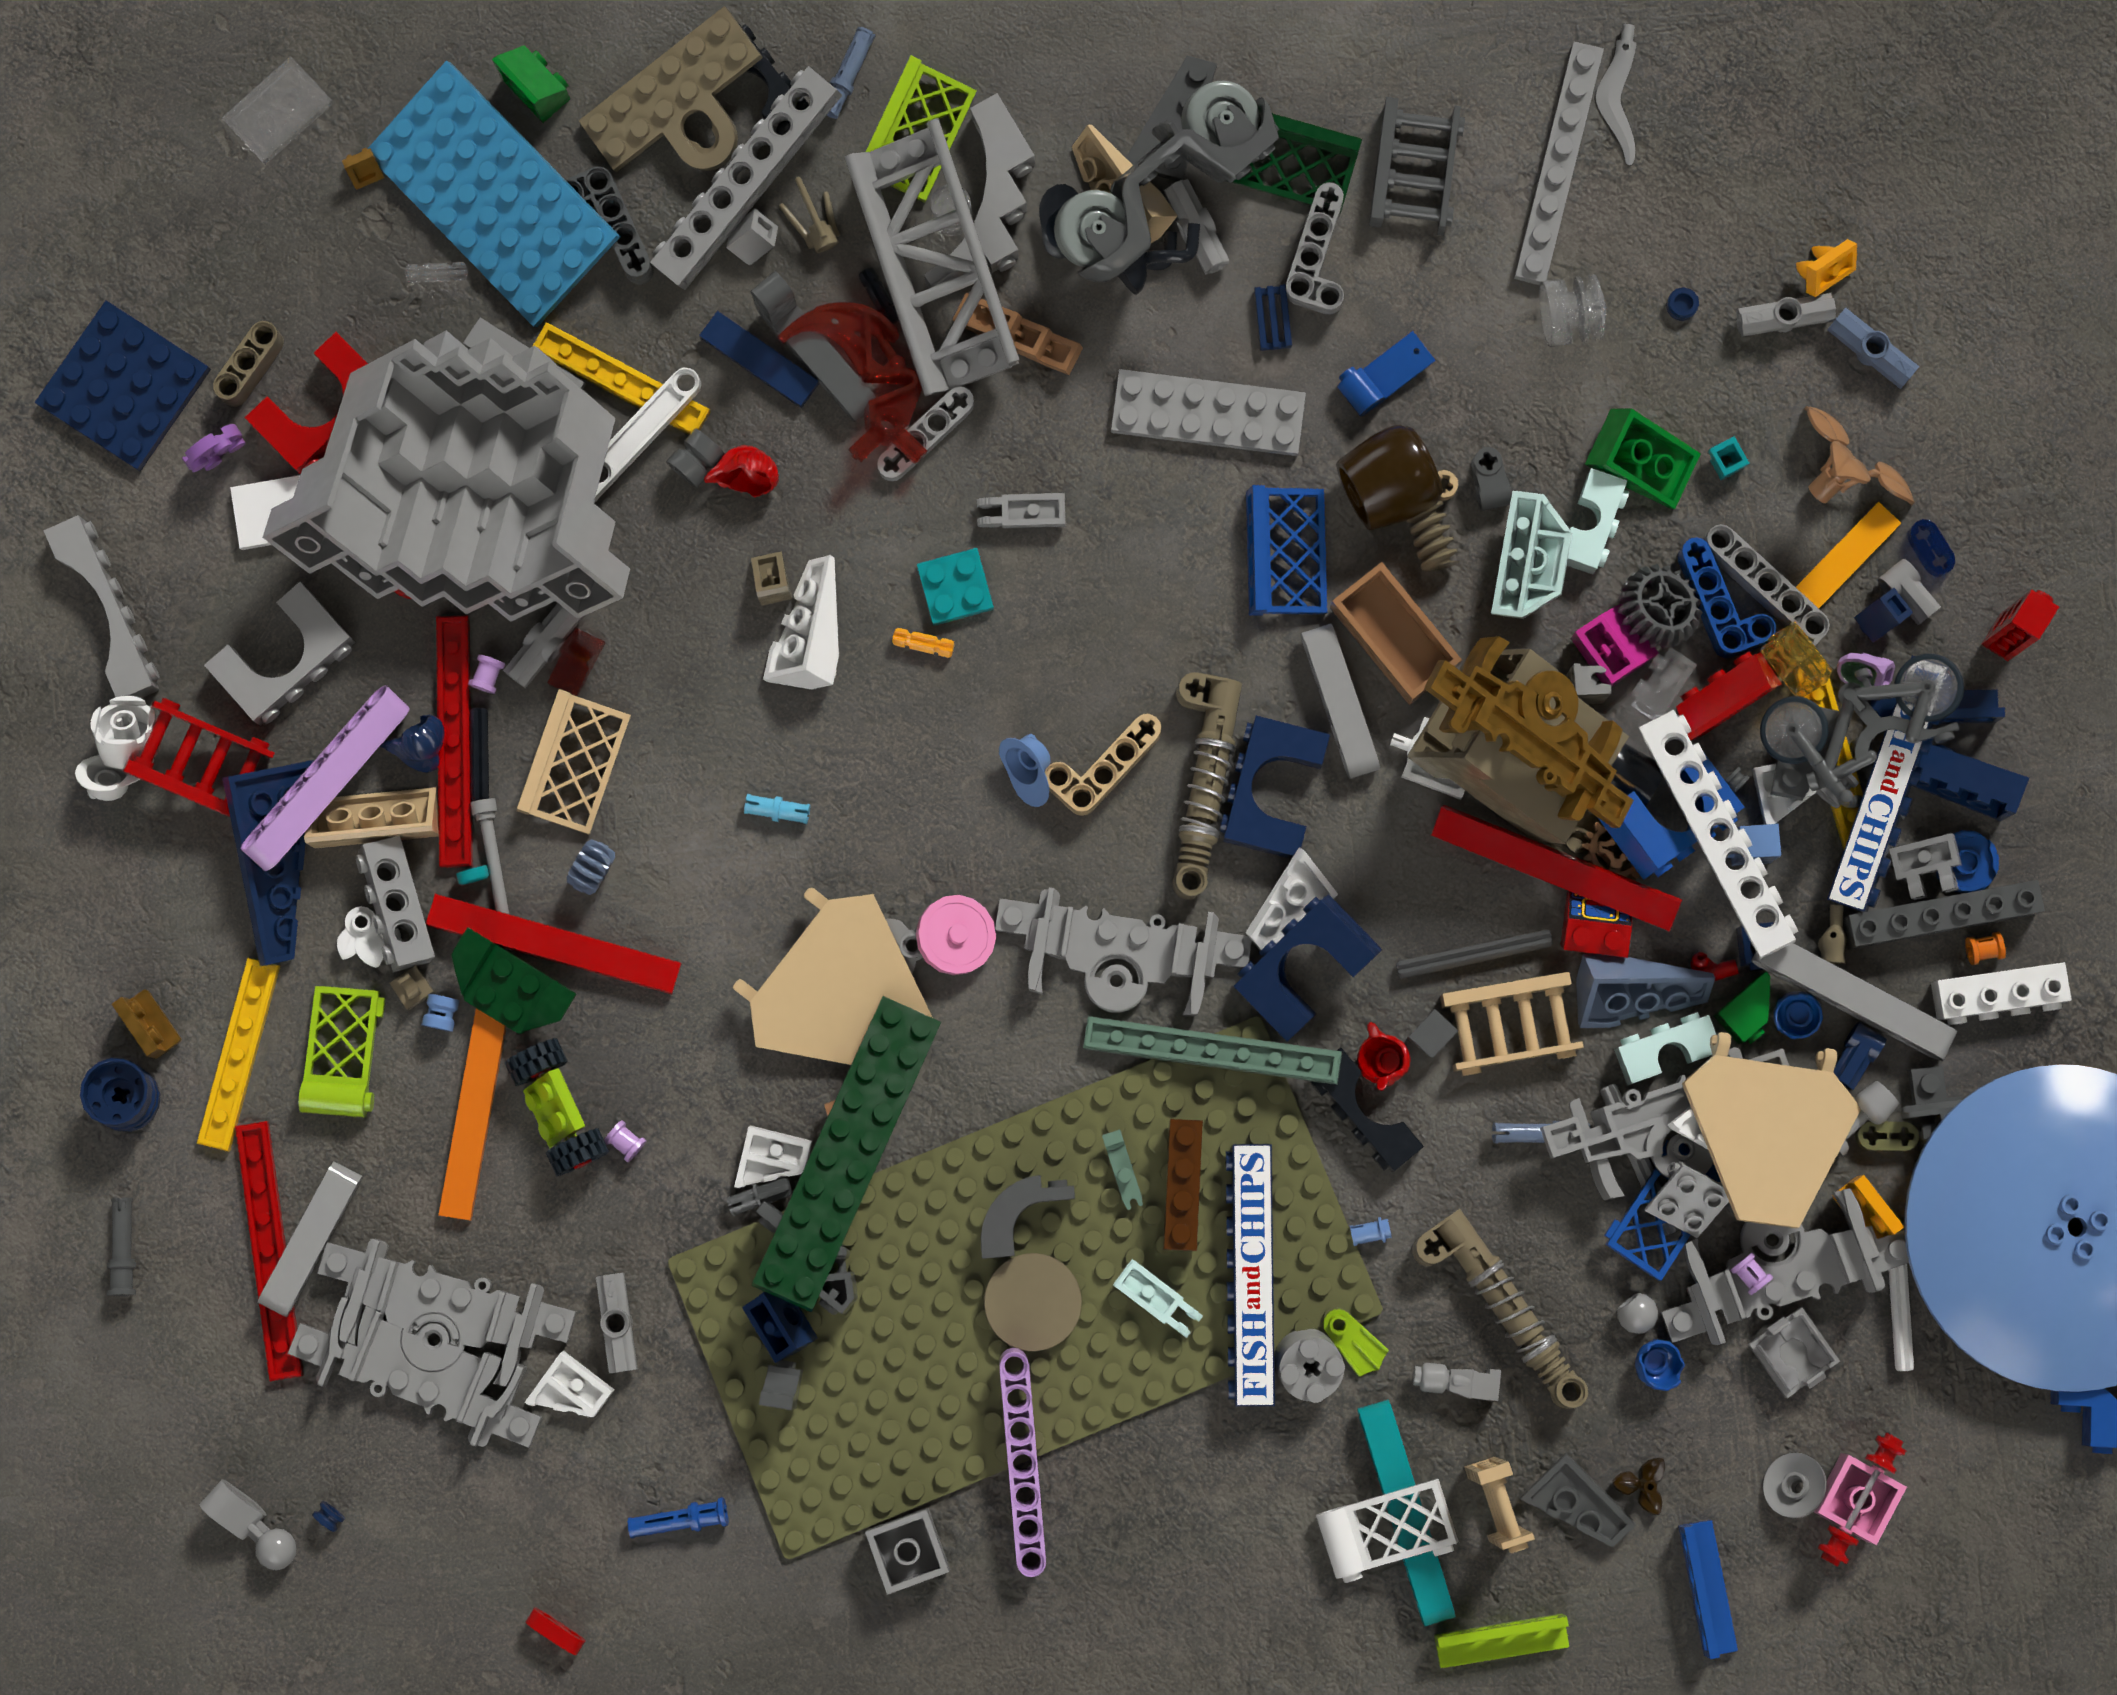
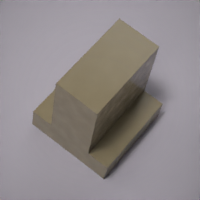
[1407,649,1629,844]

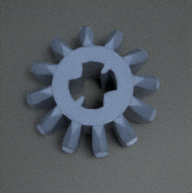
[567,839,615,895]

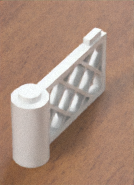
[1316,1479,1459,1583]

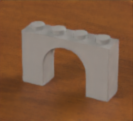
[204,582,356,726]

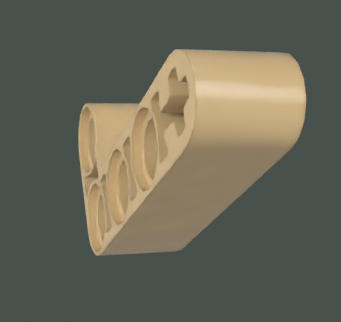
[1045,714,1161,816]

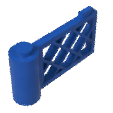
[1604,1139,1721,1281]

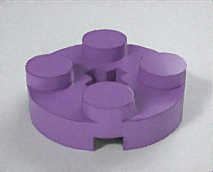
[182,424,245,472]

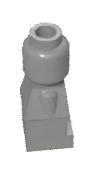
[1413,1362,1501,1401]

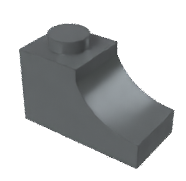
[759,1360,803,1410]

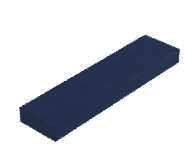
[699,311,820,408]

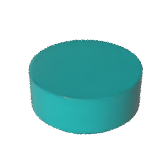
[456,865,490,885]

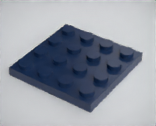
[35,300,211,472]

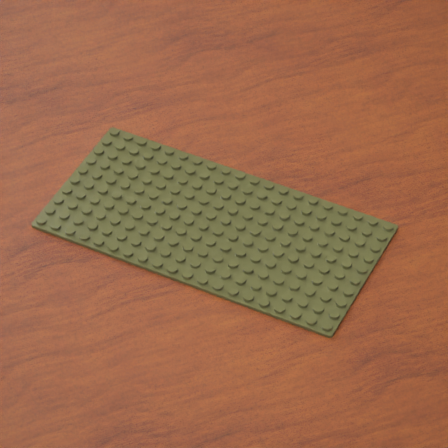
[668,1017,1383,1559]

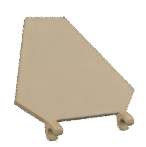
[733,888,933,1065]
[1682,1032,1861,1229]

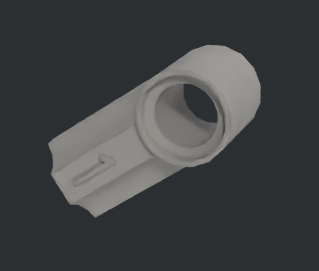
[1878,559,1941,625]

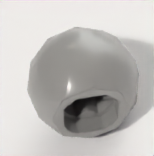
[1617,1293,1658,1334]

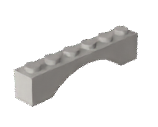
[43,515,160,698]

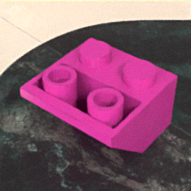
[1570,604,1659,687]

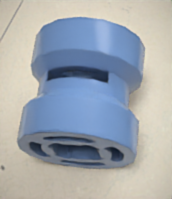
[421,994,460,1032]

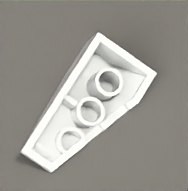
[763,555,839,690]

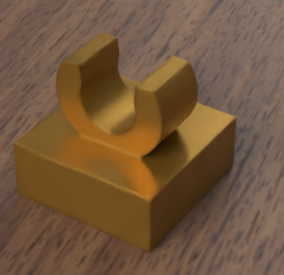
[342,148,385,190]

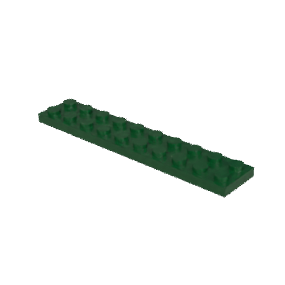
[751,996,941,1312]

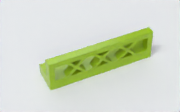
[1434,1613,1569,1668]

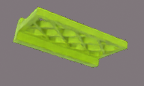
[866,55,977,203]

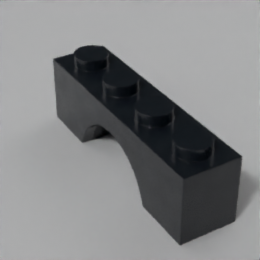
[736,20,809,135]
[1310,1047,1424,1172]

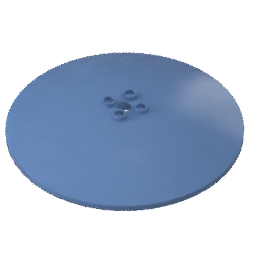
[1905,1065,2117,1392]

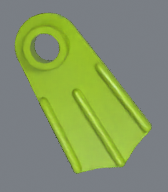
[1323,1309,1389,1377]

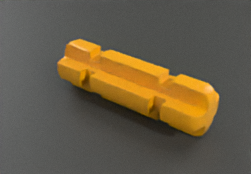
[892,628,954,658]

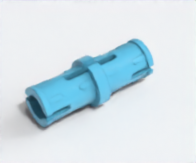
[744,794,810,824]

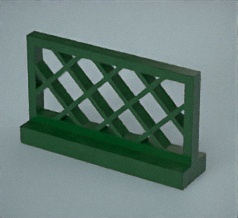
[1226,113,1362,214]

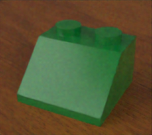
[492,45,570,123]

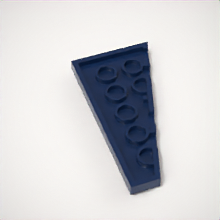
[223,760,314,966]

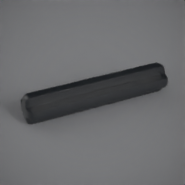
[470,708,489,801]

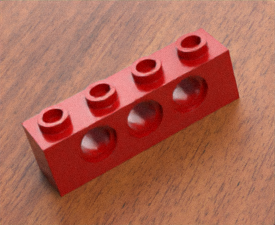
[1981,590,2059,661]

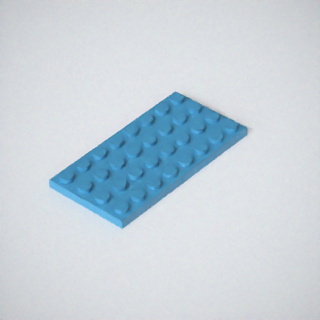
[368,61,620,327]

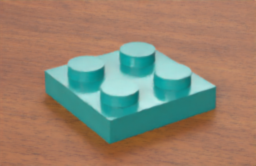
[917,548,994,626]

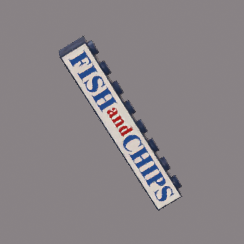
[1827,655,1955,912]
[1225,1144,1275,1406]

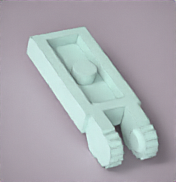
[1113,1259,1203,1338]

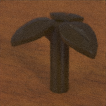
[1612,1458,1665,1515]

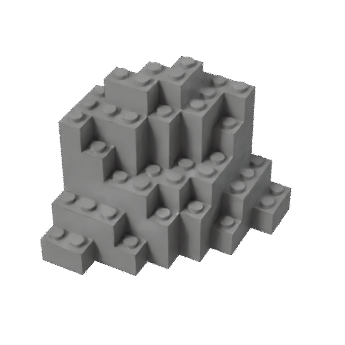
[262,330,630,622]

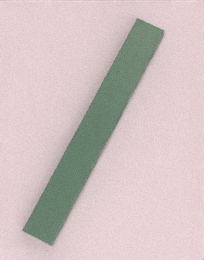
[1083,1016,1342,1085]

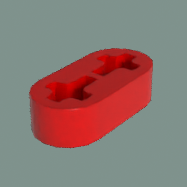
[525,1607,586,1655]

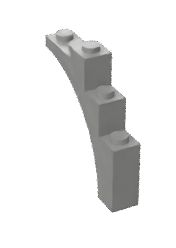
[924,93,1035,288]

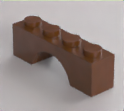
[1163,1119,1203,1251]

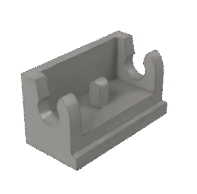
[1566,663,1611,704]

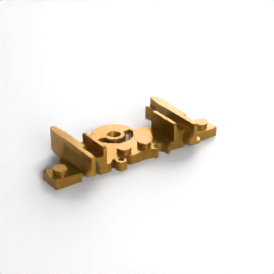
[1424,636,1634,828]

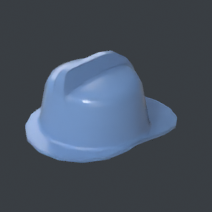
[999,734,1051,807]

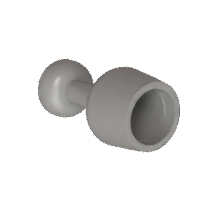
[1838,1081,1899,1157]

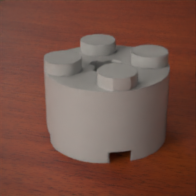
[1275,1329,1345,1403]

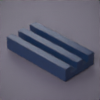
[1254,284,1292,351]

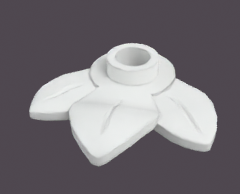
[337,906,402,968]

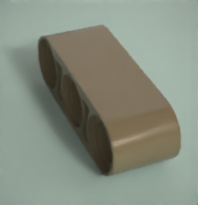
[213,321,284,407]

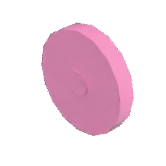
[916,895,996,975]

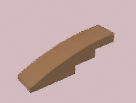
[952,293,1083,375]

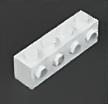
[1931,962,2072,1025]

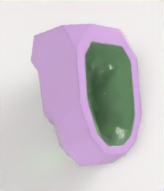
[1837,653,1895,687]

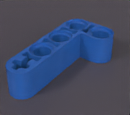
[1677,537,1776,658]

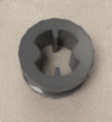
[1725,766,1750,793]

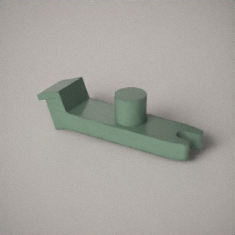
[1102,1130,1143,1210]

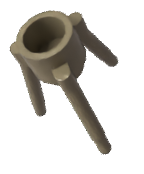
[779,177,840,253]

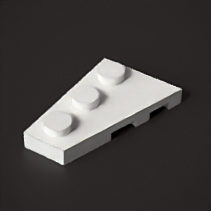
[1245,847,1338,951]

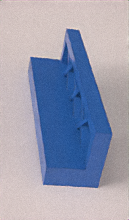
[1678,1520,1738,1659]

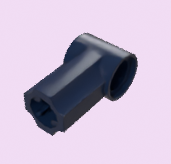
[1833,1022,1887,1091]

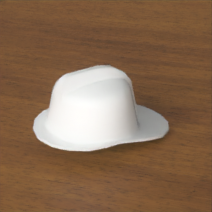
[75,755,140,801]

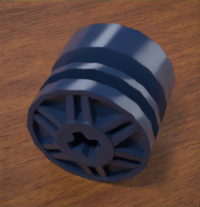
[80,1058,161,1132]

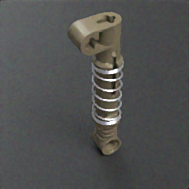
[1173,672,1242,900]
[1412,1209,1588,1409]

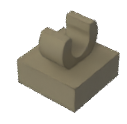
[389,966,435,1010]

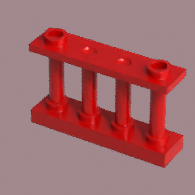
[122,698,275,817]

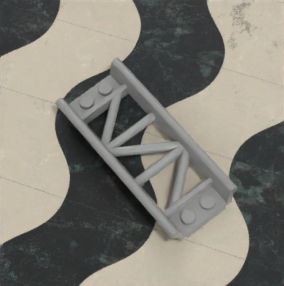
[845,118,1020,396]

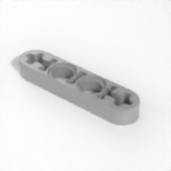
[877,386,974,481]

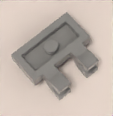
[1889,833,1962,901]

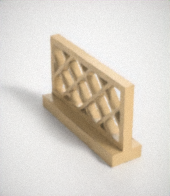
[517,689,631,835]

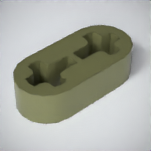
[1855,1121,1919,1152]

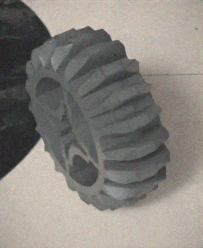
[1617,564,1703,650]

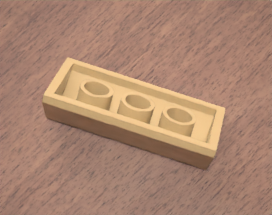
[304,787,439,848]

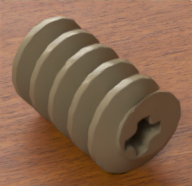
[1406,501,1460,572]

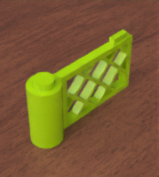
[299,986,385,1118]

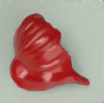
[704,445,779,498]

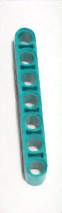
[1357,1399,1456,1627]

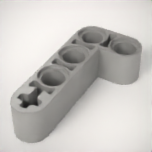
[1286,182,1344,315]

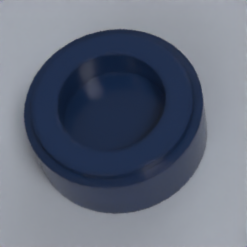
[1666,287,1699,321]

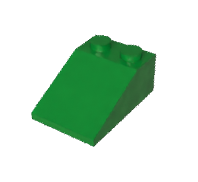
[1585,408,1701,509]

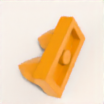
[1796,239,1857,297]

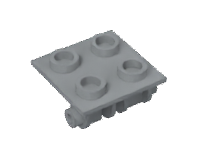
[1644,1161,1729,1238]

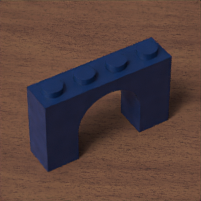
[1219,715,1330,859]
[1234,894,1382,1042]

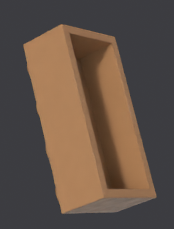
[1330,562,1462,705]

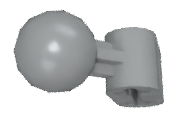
[199,1479,296,1571]

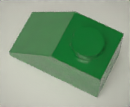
[1713,971,1771,1044]

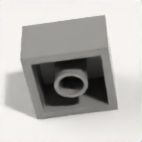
[865,1508,950,1595]

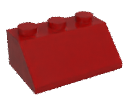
[1676,651,1782,741]

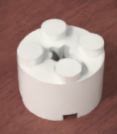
[91,696,162,769]

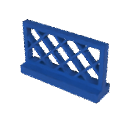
[1246,485,1327,616]

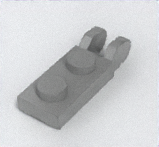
[977,493,1066,528]

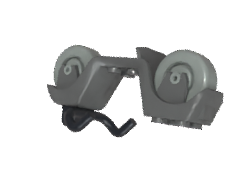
[1054,81,1279,295]

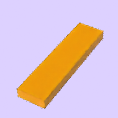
[1796,502,1901,608]

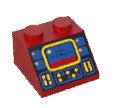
[1560,890,1632,958]

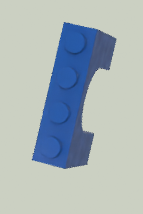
[1598,753,1745,880]

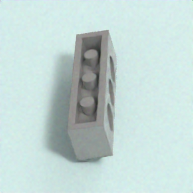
[356,836,435,972]

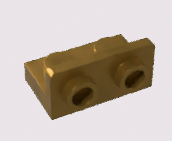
[111,989,182,1059]

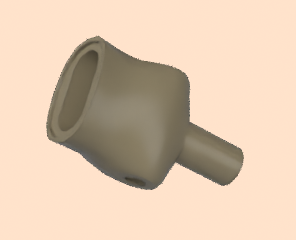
[1818,905,1847,964]

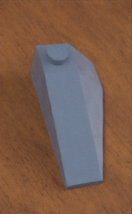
[1576,954,1715,1028]

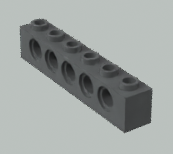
[1843,880,2045,950]

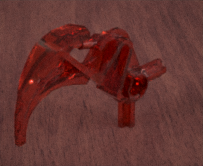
[777,302,928,464]

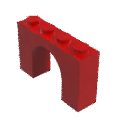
[244,332,368,474]

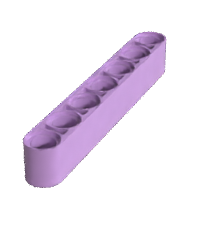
[241,685,409,871]
[999,1348,1046,1577]

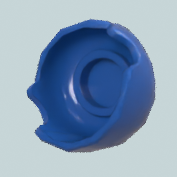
[1773,991,1823,1039]
[1635,1339,1685,1391]

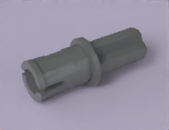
[727,1178,792,1216]

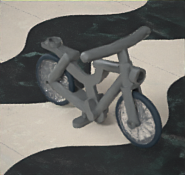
[1760,654,1964,808]

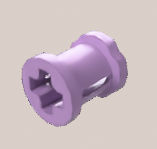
[468,654,505,694]
[604,1120,647,1162]
[1730,1252,1773,1296]

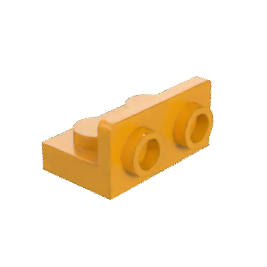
[1832,1175,1904,1239]

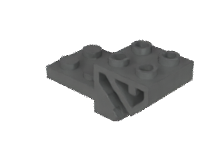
[756,1201,858,1315]

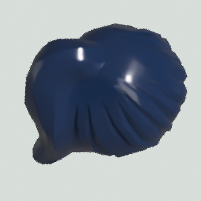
[379,714,445,773]

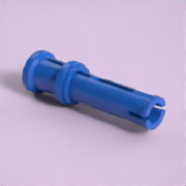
[628,1497,729,1539]

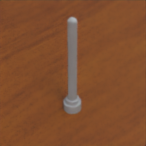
[470,798,511,951]

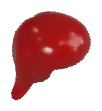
[1357,1022,1411,1091]

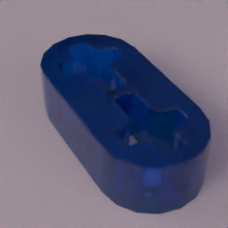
[1907,519,1955,577]

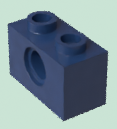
[742,1292,818,1363]

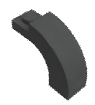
[981,1175,1075,1259]

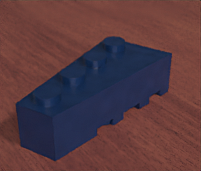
[1912,745,2029,821]

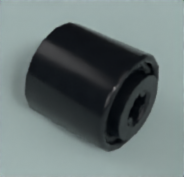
[1611,743,1663,807]

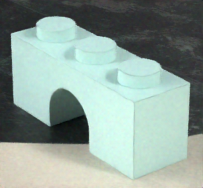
[1567,468,1629,574]
[1614,1012,1716,1086]

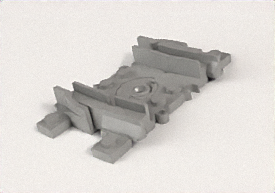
[288,1239,577,1448]

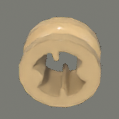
[1438,470,1458,501]

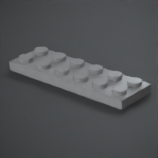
[1111,369,1306,456]

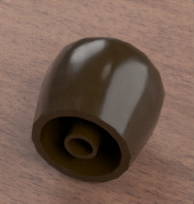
[1336,425,1443,530]

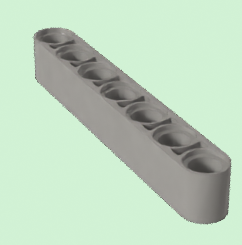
[1751,943,1957,1061]

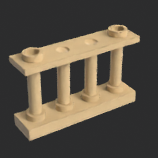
[1440,972,1584,1076]
[1464,1457,1535,1553]

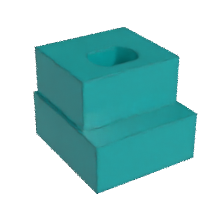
[1708,436,1750,480]

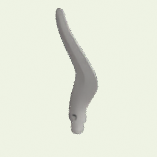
[1596,24,1637,165]

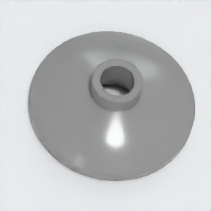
[1763,1453,1827,1518]

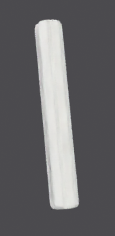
[1888,1264,1914,1371]

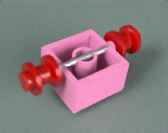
[1813,1433,1907,1567]

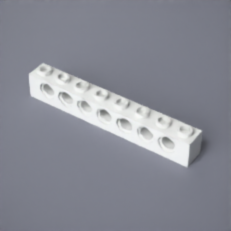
[1639,710,1798,959]

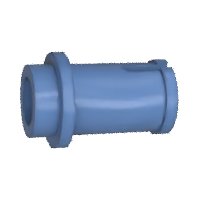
[1350,1217,1392,1246]

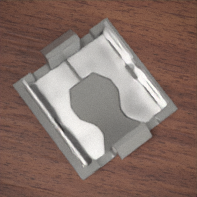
[1748,1307,1840,1398]

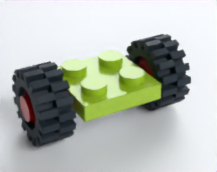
[504,1038,609,1177]

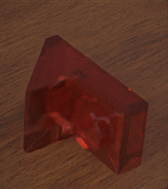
[547,628,605,697]

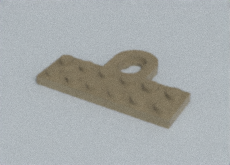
[579,6,763,172]

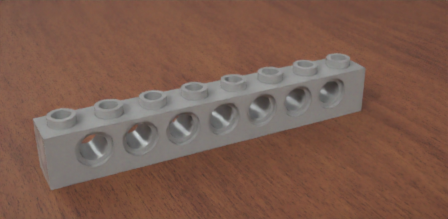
[650,66,842,290]

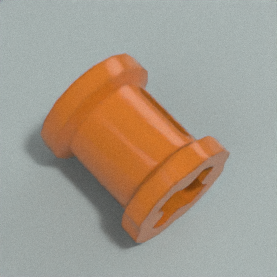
[1965,932,2006,965]

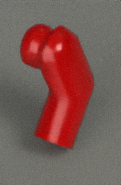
[1691,952,1739,982]

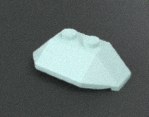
[1491,491,1572,619]

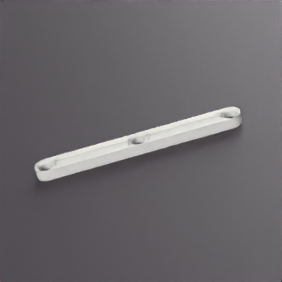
[594,368,701,503]

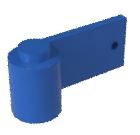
[1337,331,1436,417]

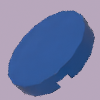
[1936,830,1999,894]

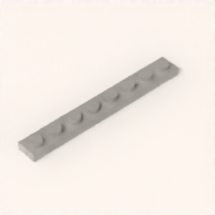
[1514,41,1604,286]

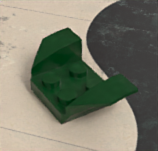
[451,927,577,1035]

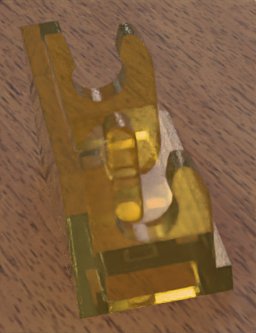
[1760,621,1832,697]

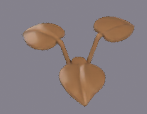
[1803,406,1915,506]

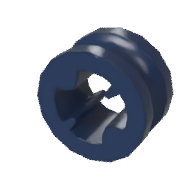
[312,1501,345,1532]

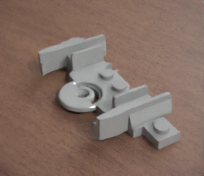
[995,887,1252,1016]
[1540,1047,1789,1200]
[1660,1188,1909,1345]

